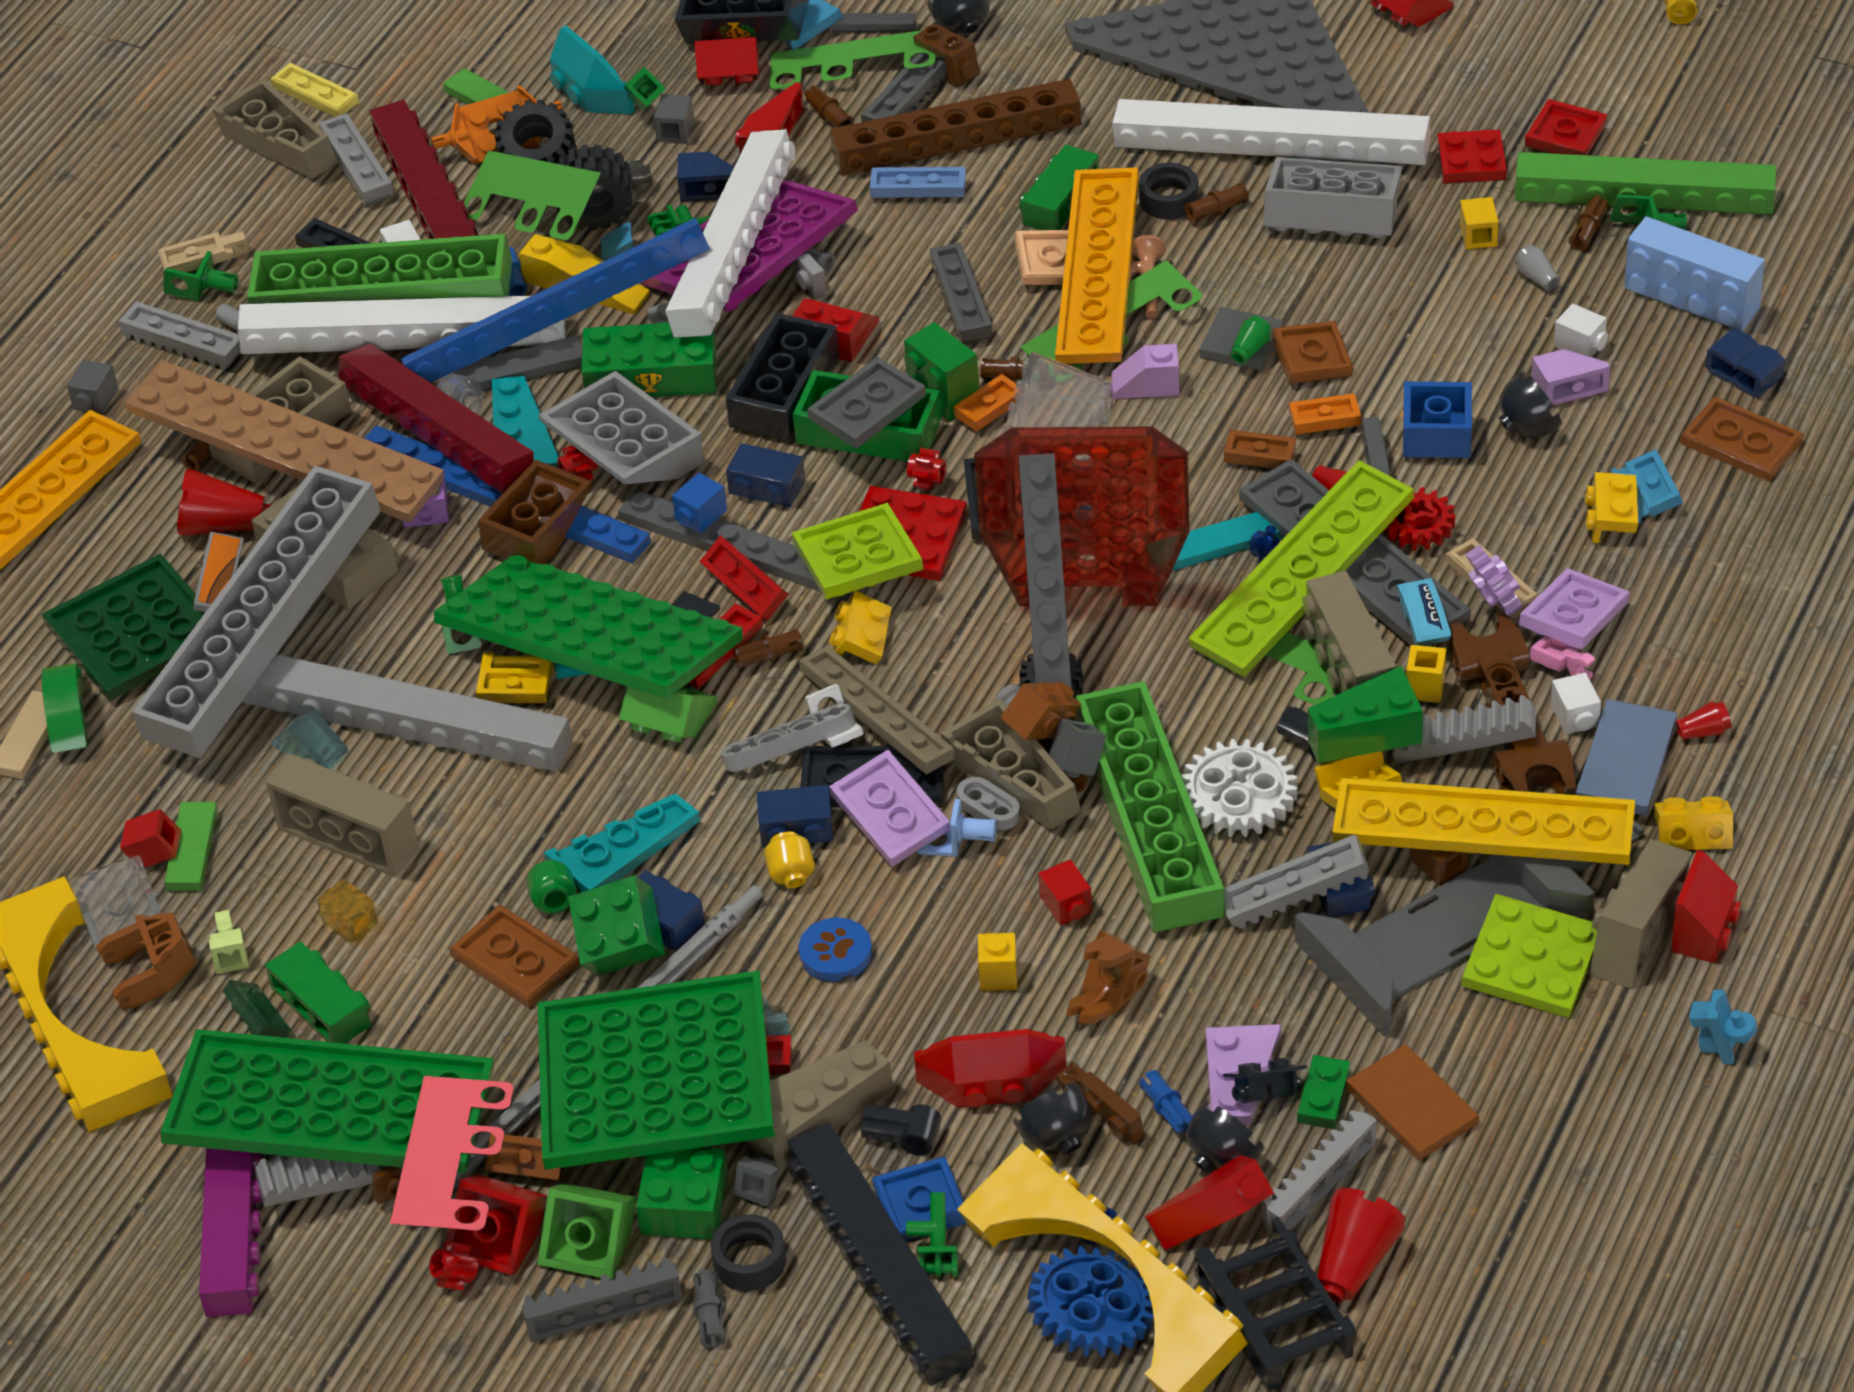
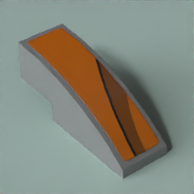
[193,532,244,612]

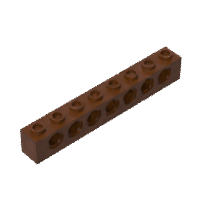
[830,78,1081,176]

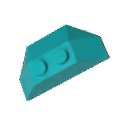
[550,25,635,114]

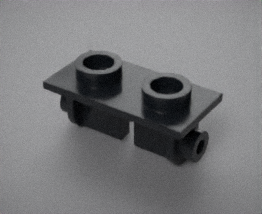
[1223,1058,1307,1104]

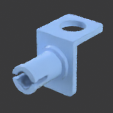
[917,799,997,857]

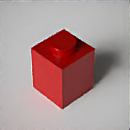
[120,809,181,869]
[1038,859,1092,926]

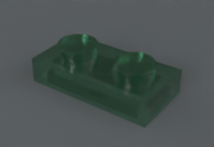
[223,980,292,1038]

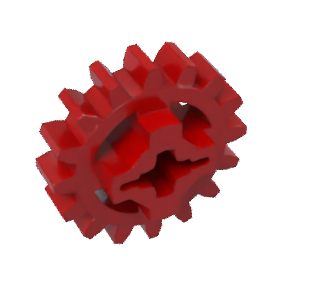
[1382,487,1456,551]

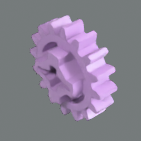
[1465,545,1522,616]

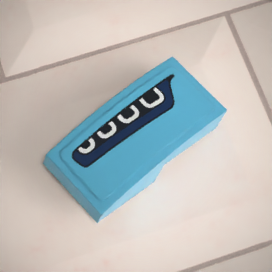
[1397,578,1451,646]

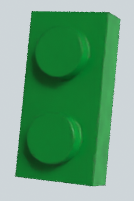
[1297,1055,1350,1129]

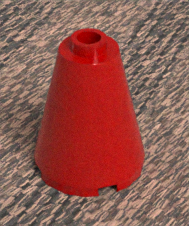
[177,469,271,536]
[1317,1188,1406,1303]

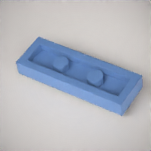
[870,167,966,198]

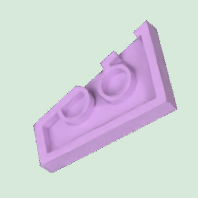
[1206,1024,1281,1125]

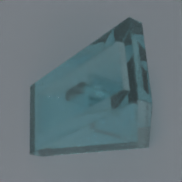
[271,709,348,769]

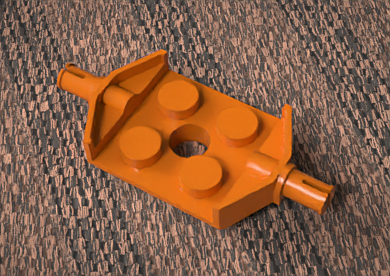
[430,85,564,165]

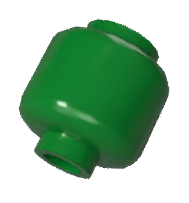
[527,860,576,914]

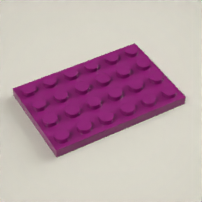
[640,179,858,312]

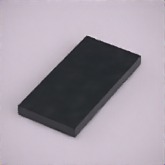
[800,746,945,807]

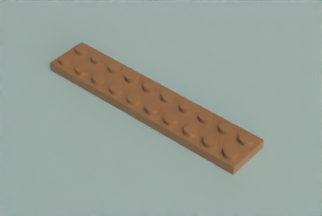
[125,360,445,523]

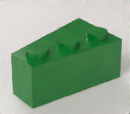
[1308,666,1423,764]

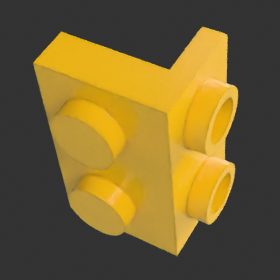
[1585,472,1638,543]
[829,590,892,664]
[1314,751,1403,809]
[1654,796,1733,850]

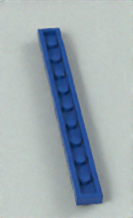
[401,218,710,383]
[363,425,651,564]

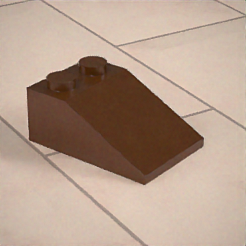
[478,460,592,564]

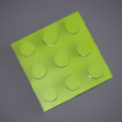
[792,503,923,599]
[1461,894,1597,1018]

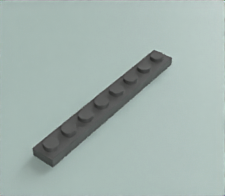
[1019,453,1071,739]
[618,489,864,601]

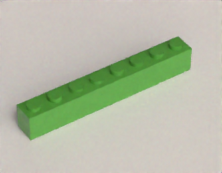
[1515,152,1776,215]

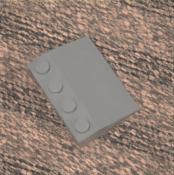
[1263,157,1402,238]
[539,371,703,484]

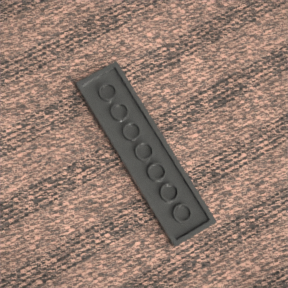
[1239,459,1471,646]

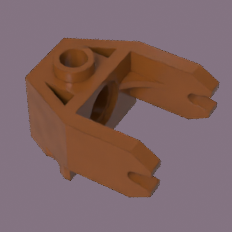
[96,913,197,1009]
[1066,930,1151,1024]

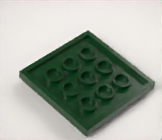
[42,553,205,701]

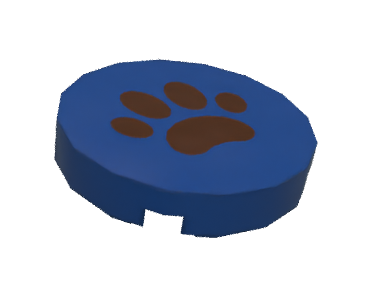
[798,917,872,982]

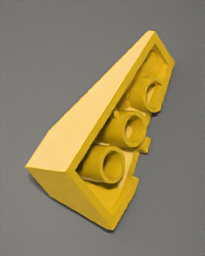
[519,234,650,315]

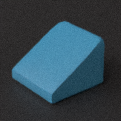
[601,222,633,261]

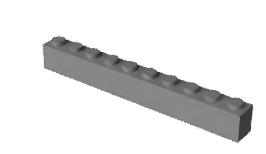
[242,654,572,772]

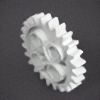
[1181,739,1297,837]

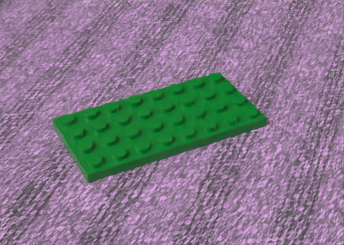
[434,555,743,699]
[160,1029,494,1174]

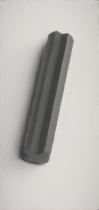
[828,13,917,31]

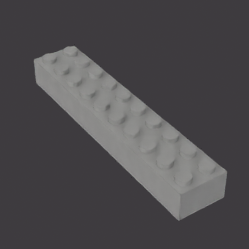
[132,466,381,758]

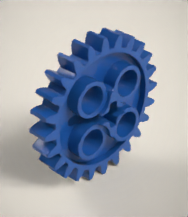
[1027,1246,1154,1357]

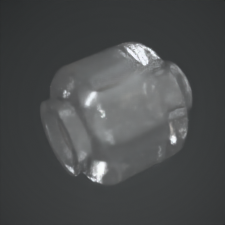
[437,374,483,413]

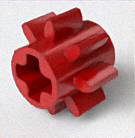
[557,445,598,481]
[907,448,947,490]
[429,1241,478,1291]

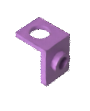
[403,474,449,527]

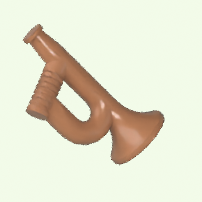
[1129,235,1166,319]

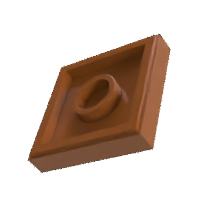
[1271,321,1354,384]

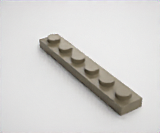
[799,646,955,774]

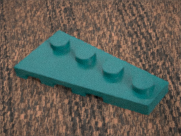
[492,376,559,469]
[543,793,700,892]

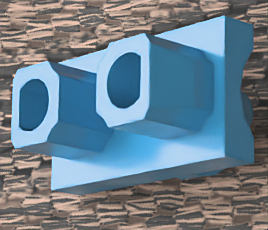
[1689,990,1757,1064]

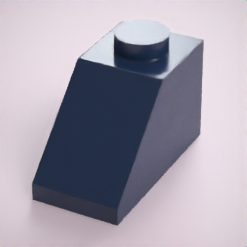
[677,151,734,202]

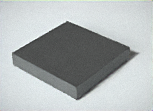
[1199,307,1283,371]

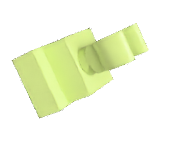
[209,910,249,975]

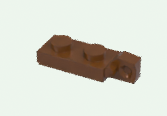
[1056,1062,1144,1145]

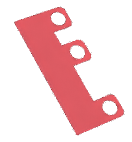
[390,1076,513,1230]

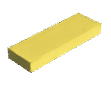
[270,63,359,117]

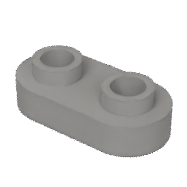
[957,777,1020,830]

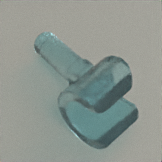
[763,996,789,1036]

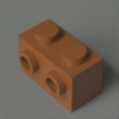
[1000,681,1082,740]

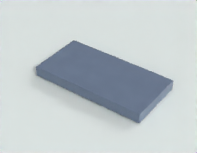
[1576,699,1677,816]

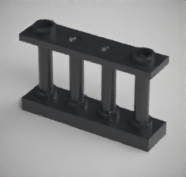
[1194,1217,1357,1392]

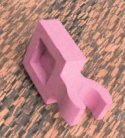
[1529,635,1595,679]

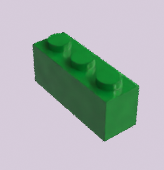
[1019,144,1099,230]
[265,941,371,1044]

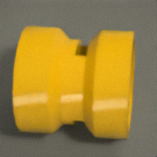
[1664,0,1698,24]

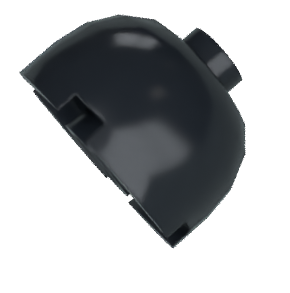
[927,0,990,34]
[1498,371,1563,439]
[1013,1083,1092,1156]
[1186,1100,1265,1174]

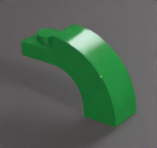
[42,663,89,753]

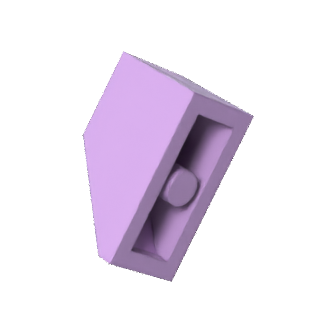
[1112,344,1179,399]
[1531,349,1610,406]

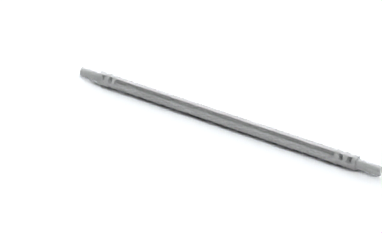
[406,885,763,1226]

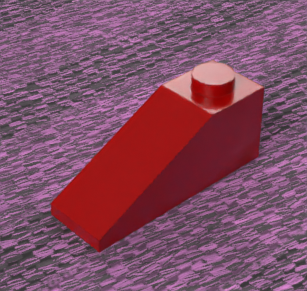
[735,82,804,155]
[1144,1155,1274,1250]

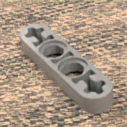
[721,704,855,772]

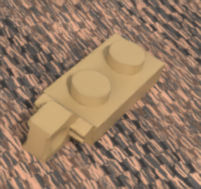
[158,231,250,272]

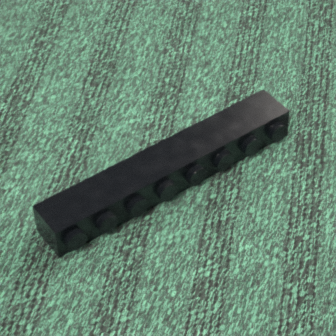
[785,1122,974,1386]

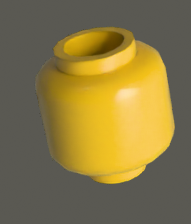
[764,831,815,888]

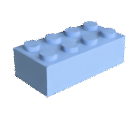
[1624,216,1765,331]

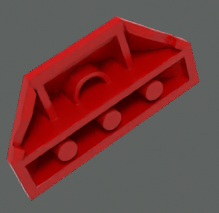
[914,1029,1067,1108]

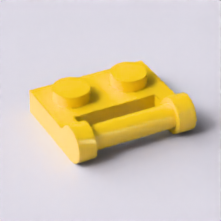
[476,652,554,703]

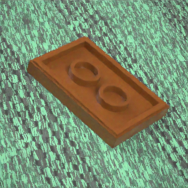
[1680,396,1804,482]
[449,904,580,1009]
[1346,1044,1479,1161]

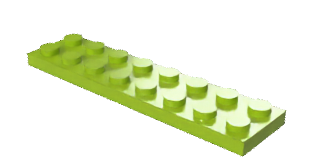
[1188,460,1415,677]

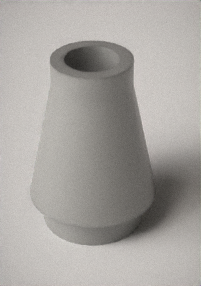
[1514,245,1560,291]

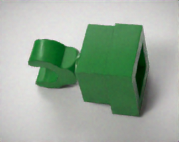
[623,67,666,111]

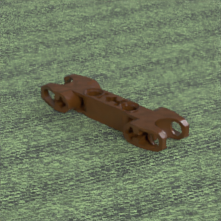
[1449,613,1577,795]

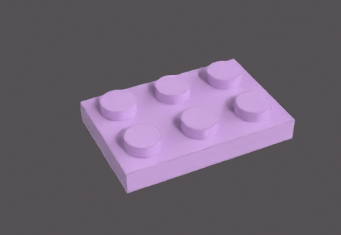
[1519,568,1630,649]
[829,750,950,867]

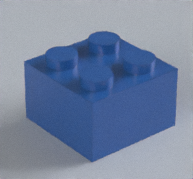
[1403,381,1472,458]

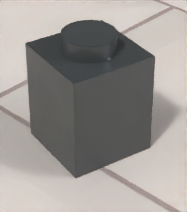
[654,94,695,144]
[67,360,119,415]
[1049,718,1107,778]

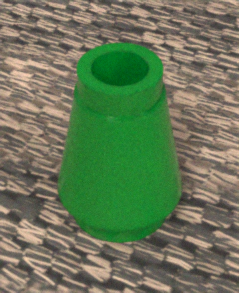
[1229,316,1272,365]

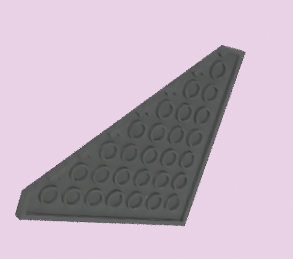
[1065,0,1369,113]

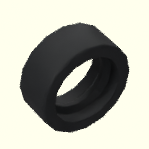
[1138,162,1199,220]
[710,1214,786,1291]

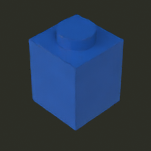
[672,473,727,534]

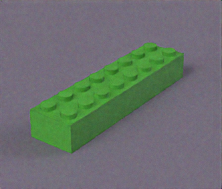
[247,234,513,304]
[1076,681,1224,933]

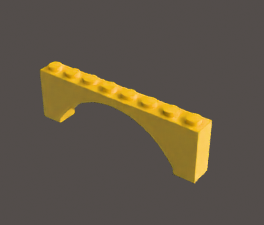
[0,876,173,1132]
[957,1143,1248,1392]

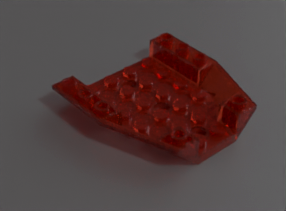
[974,426,1190,606]

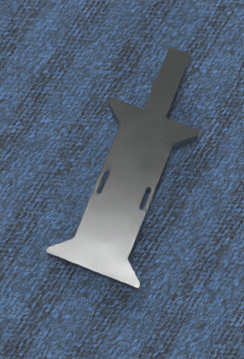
[1295,820,1644,1036]

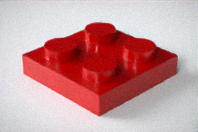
[1525,99,1607,155]
[1437,129,1507,183]

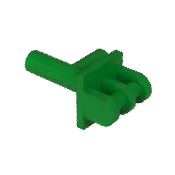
[647,205,711,236]
[906,1192,959,1277]

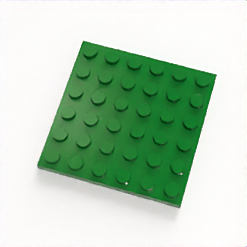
[537,970,775,1170]

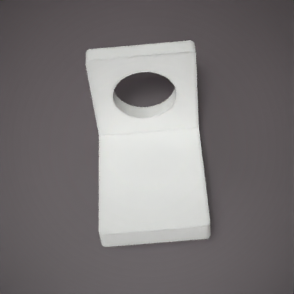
[805,684,864,747]

